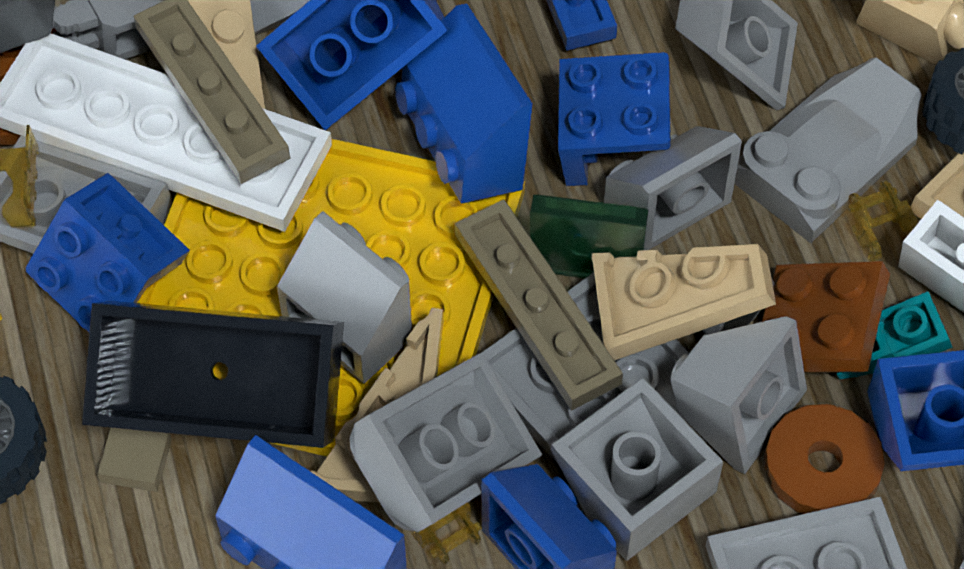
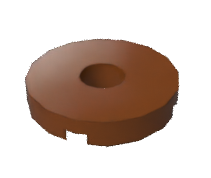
[764,404,885,514]

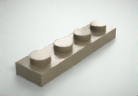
[133,0,291,184]
[455,199,623,411]

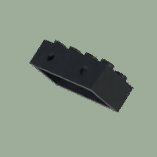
[82,301,344,448]

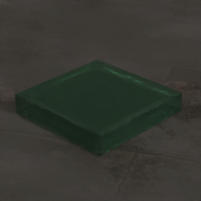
[530,194,649,278]

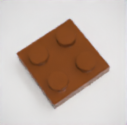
[762,261,890,372]

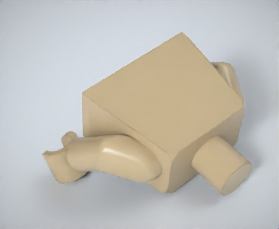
[856,0,964,65]

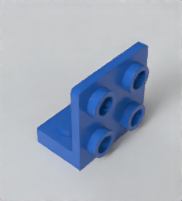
[558,52,671,186]
[26,173,190,333]

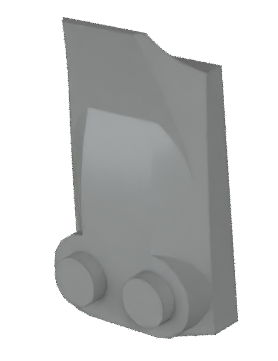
[734,57,921,243]
[0,136,170,254]
[350,352,542,533]

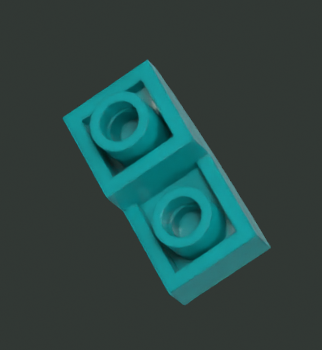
[836,291,953,379]

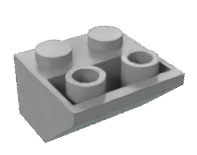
[277,211,412,384]

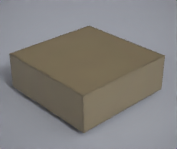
[97,428,172,492]

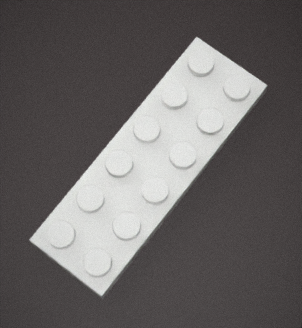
[0,33,332,232]

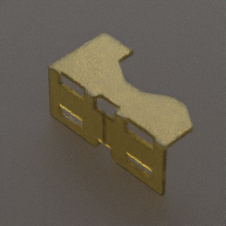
[0,125,39,228]

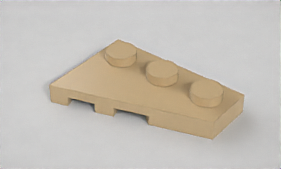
[592,244,776,360]

